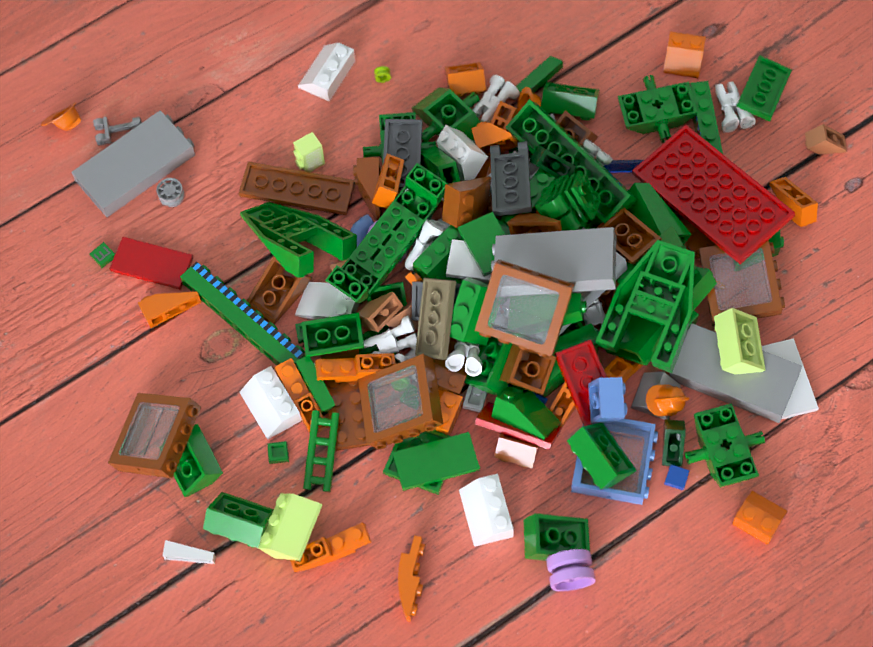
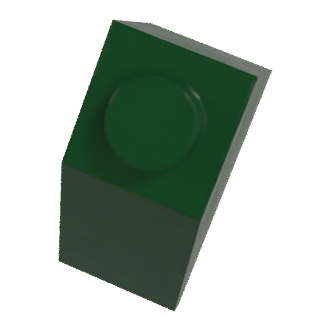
[530,145,576,178]
[662,419,686,467]

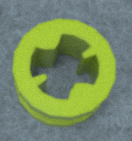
[374,66,391,83]

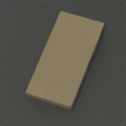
[415,278,456,360]

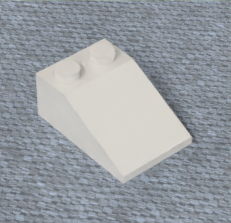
[295,282,360,320]

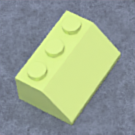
[714,308,766,374]
[258,493,322,560]

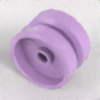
[546,549,596,591]

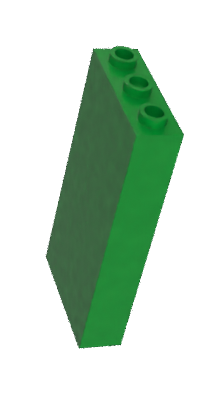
[605,266,717,366]

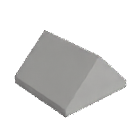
[631,372,681,420]

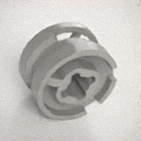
[156,178,185,207]

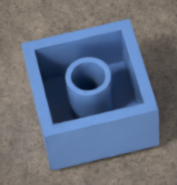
[588,377,627,423]

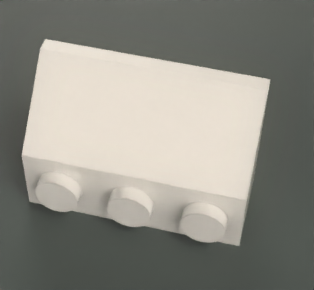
[298,42,355,101]
[437,125,488,181]
[240,366,302,440]
[459,474,513,547]

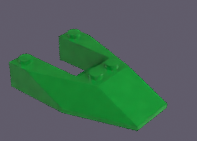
[240,202,357,278]
[596,240,695,373]

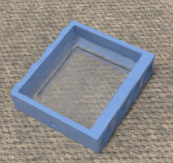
[571,418,658,505]

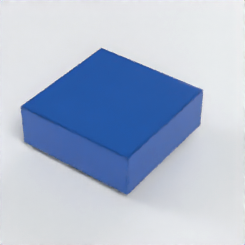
[664,464,690,490]

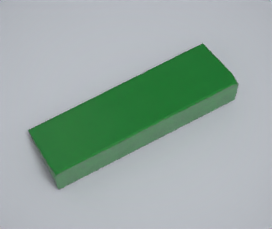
[515,56,563,94]
[296,356,335,416]

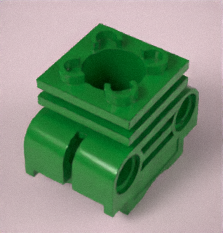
[535,170,601,231]

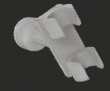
[93,116,142,146]

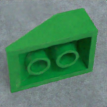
[491,384,561,440]
[523,513,590,561]

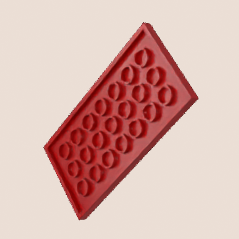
[632,125,795,264]

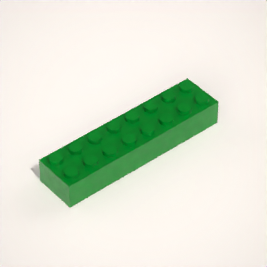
[505,99,638,223]

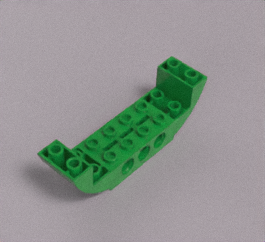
[325,163,448,303]

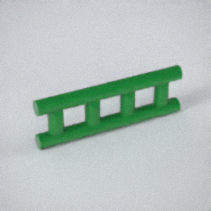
[303,410,340,492]

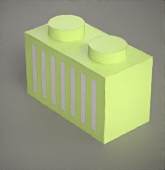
[293,132,325,172]

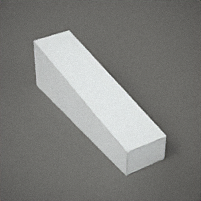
[163,540,216,564]

